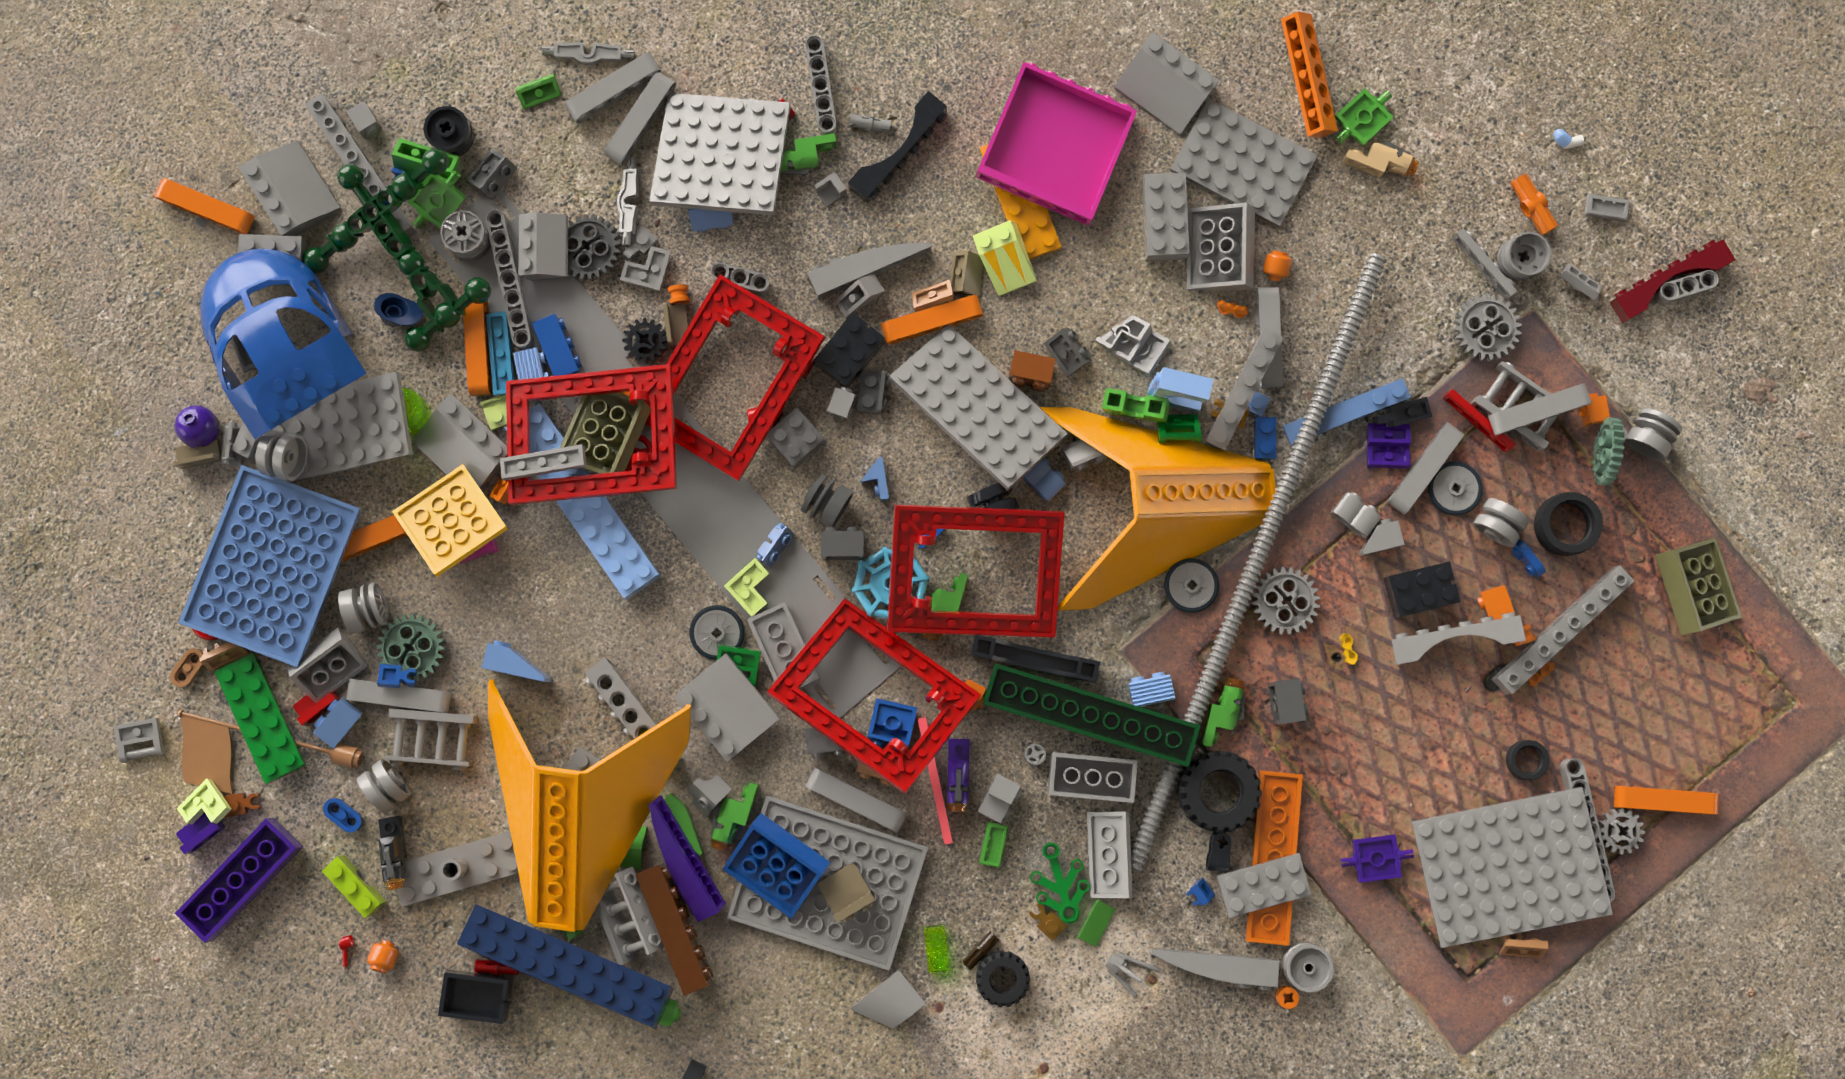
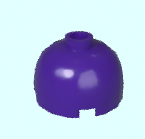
[174,405,219,448]

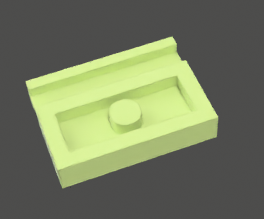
[480,395,507,431]

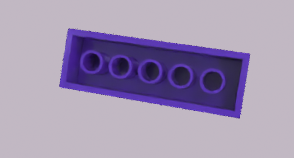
[175,818,303,943]

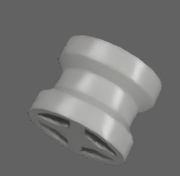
[1024,744,1046,765]

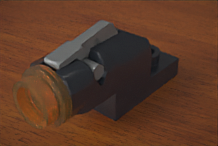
[378,815,407,890]

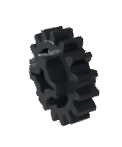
[622,318,668,364]

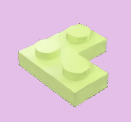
[724,558,769,617]
[177,779,232,825]

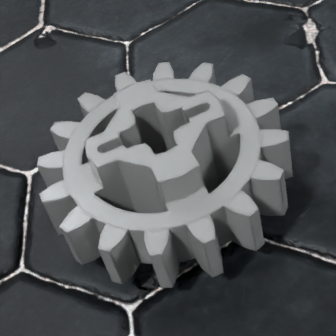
[1598,808,1645,855]

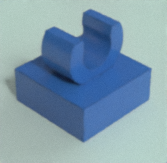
[1186,877,1215,906]

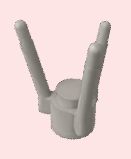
[1105,952,1159,997]

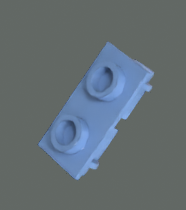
[756,523,795,567]

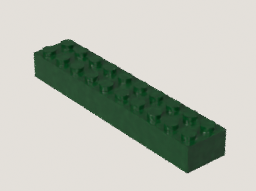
[983,663,1201,767]

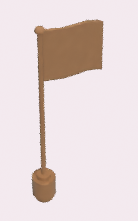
[177,709,364,794]

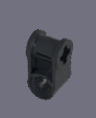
[1206,832,1232,873]

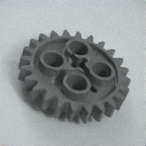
[568,214,622,281]

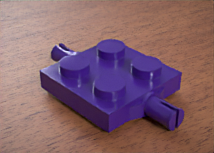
[1340,834,1414,883]

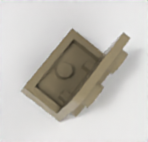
[818,863,875,923]

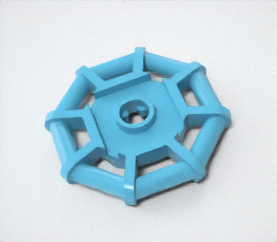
[852,547,930,619]

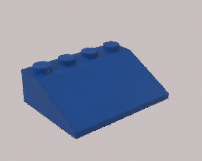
[722,813,831,919]

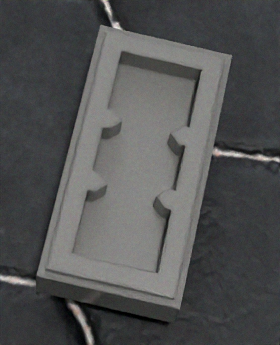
[1584,194,1630,222]
[1560,263,1602,300]

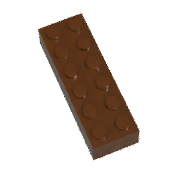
[635,862,714,996]

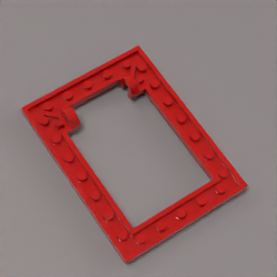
[645,274,826,481]
[506,364,677,505]
[887,504,1065,638]
[767,598,981,794]

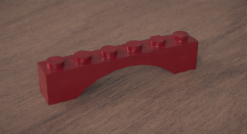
[1610,239,1736,323]

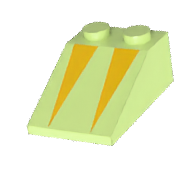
[973,220,1037,296]

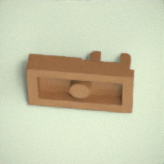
[911,280,955,312]
[200,642,249,672]
[1500,933,1549,958]

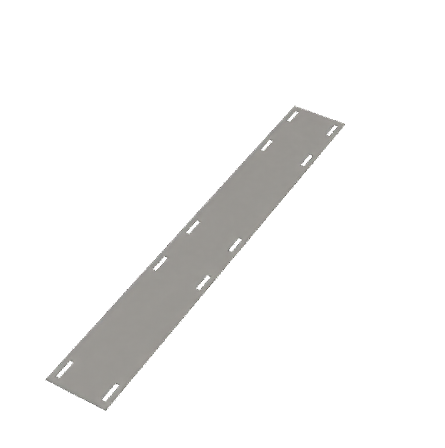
[428,190,901,718]

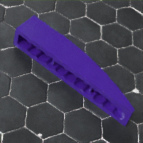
[649,795,726,922]

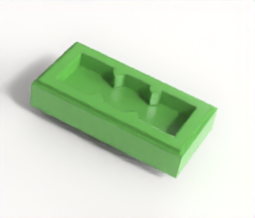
[979,822,1009,868]

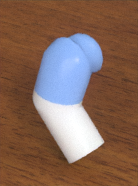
[1553,129,1584,149]

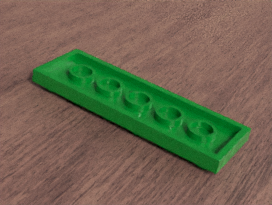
[215,653,306,785]

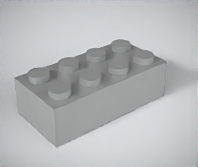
[1142,173,1190,261]
[1047,752,1138,803]

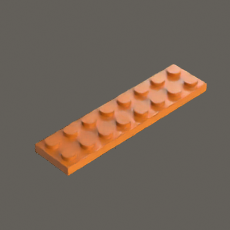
[1245,770,1303,946]

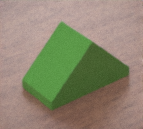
[620,826,647,870]

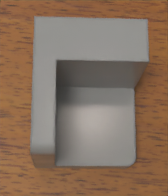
[814,172,847,207]

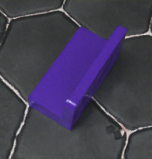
[176,812,225,855]

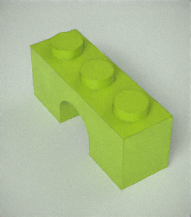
[322,855,387,918]

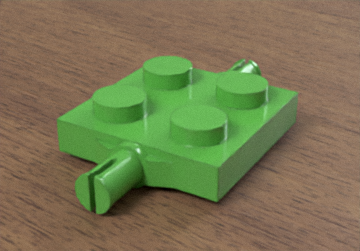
[1335,88,1393,147]
[408,171,466,229]

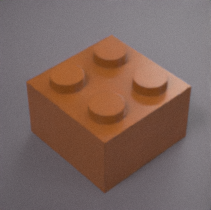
[1008,350,1056,392]

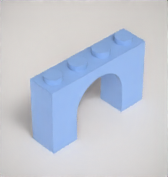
[1147,367,1214,414]

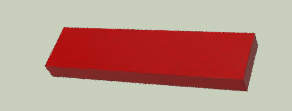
[1443,389,1516,452]

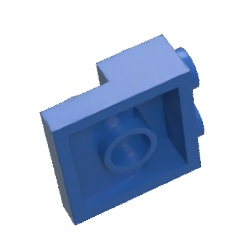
[867,698,917,754]

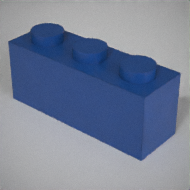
[532,313,583,376]

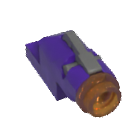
[947,739,970,812]

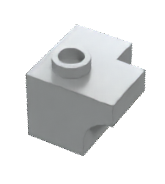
[687,775,732,817]

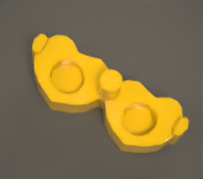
[1339,633,1358,665]

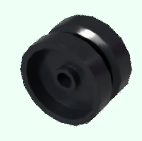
[423,106,475,157]
[966,483,1020,510]

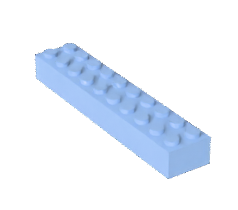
[505,404,661,600]

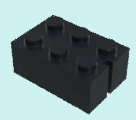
[813,312,885,388]
[1383,561,1461,619]
[438,970,513,1024]

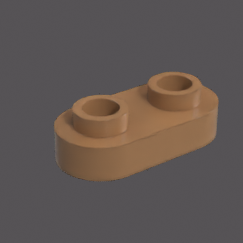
[170,648,204,687]

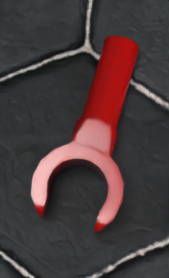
[339,935,354,967]

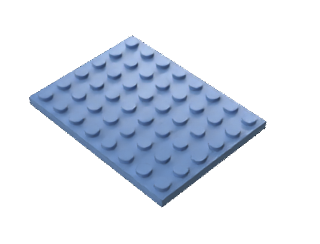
[178,465,362,667]

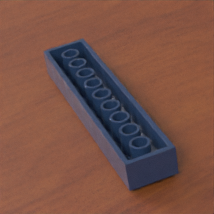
[457,904,674,1030]

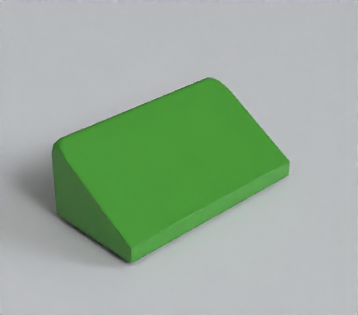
[515,74,562,110]
[1077,899,1115,947]

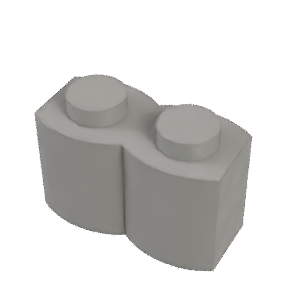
[1330,492,1381,538]

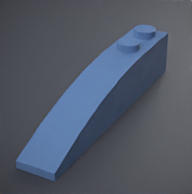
[1282,378,1411,446]

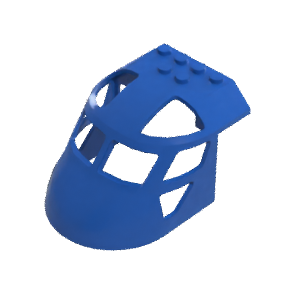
[200,249,367,439]

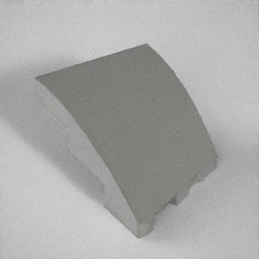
[1095,315,1171,377]
[851,969,926,1029]

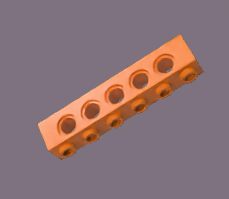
[1281,11,1338,138]

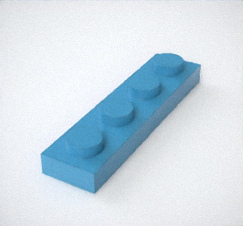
[486,311,515,396]

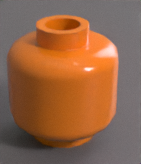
[1263,250,1292,281]
[367,940,399,974]

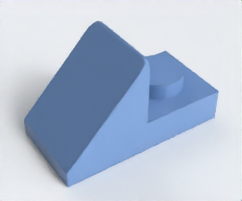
[861,457,889,502]

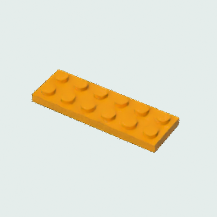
[980,145,1062,260]

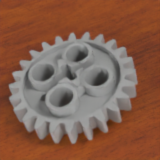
[1452,294,1522,362]
[1251,567,1320,635]

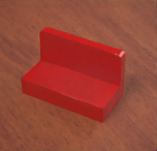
[293,691,341,726]

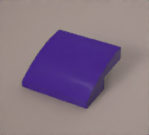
[1366,423,1411,469]

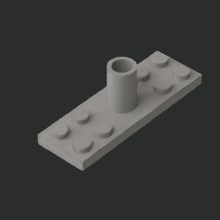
[394,831,518,907]

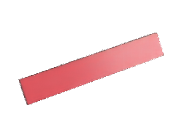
[918,717,953,844]

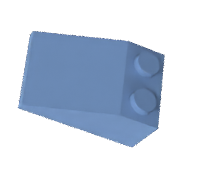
[482,640,552,683]

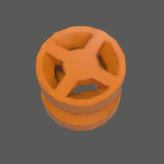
[668,284,690,305]
[1515,624,1536,646]
[1275,985,1299,1009]

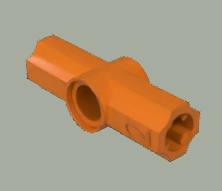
[1510,173,1558,236]

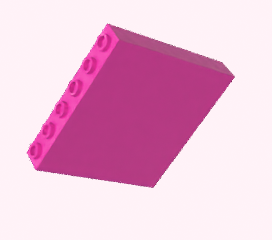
[975,62,1137,226]

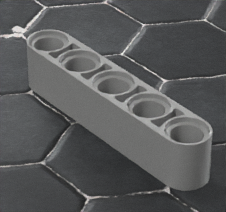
[805,35,837,135]
[565,53,661,123]
[604,72,676,166]
[1256,287,1283,388]
[1488,383,1592,436]
[1387,422,1464,515]
[346,679,452,713]
[805,768,908,833]

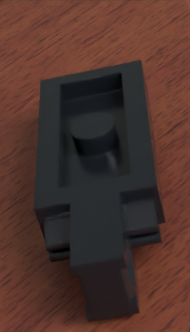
[1373,397,1432,427]

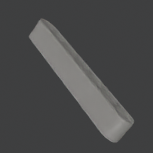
[486,209,534,350]
[1559,758,1615,903]

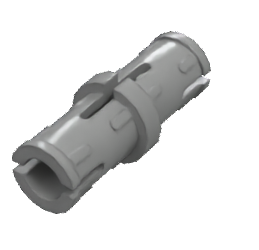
[849,113,892,134]

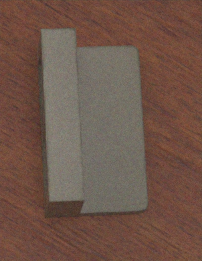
[950,251,984,297]
[663,302,689,348]
[173,439,221,469]

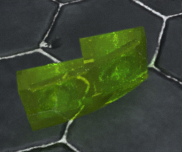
[923,924,950,973]

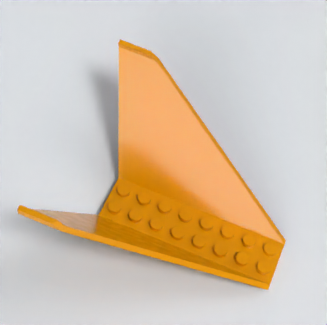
[1039,407,1276,611]
[488,679,691,932]

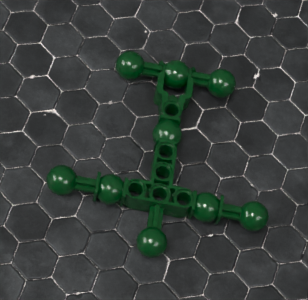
[303,148,491,352]

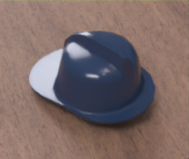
[374,293,423,327]

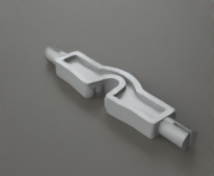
[542,42,635,65]
[617,157,640,247]

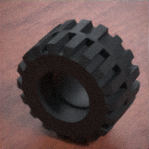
[976,950,1030,1007]

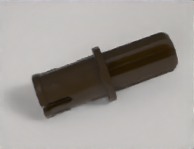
[963,931,1000,970]

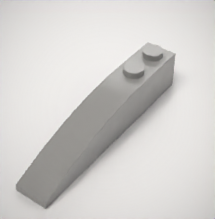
[807,243,932,300]
[1148,947,1280,990]

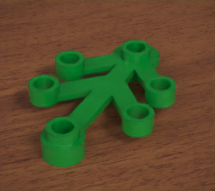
[1030,842,1090,924]

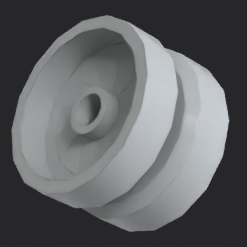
[255,430,308,481]
[1473,498,1529,548]
[357,759,411,814]
[1281,942,1334,993]

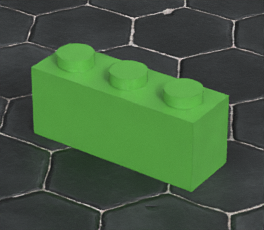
[392,138,460,179]

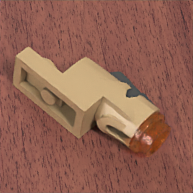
[1342,141,1419,178]

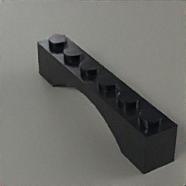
[848,91,947,203]
[971,634,1100,683]

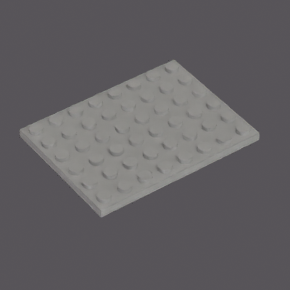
[1411,787,1613,948]
[727,795,928,971]

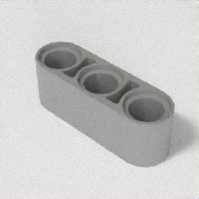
[710,263,770,296]
[1654,270,1719,305]

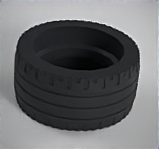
[1533,492,1603,556]

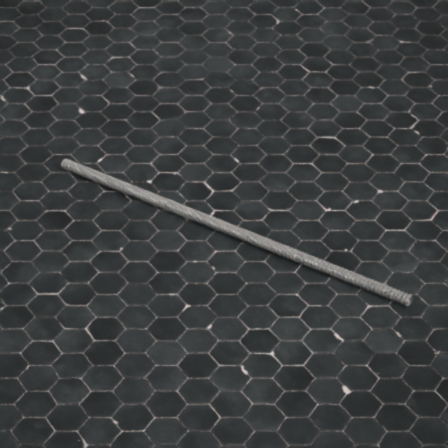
[1131,253,1387,872]

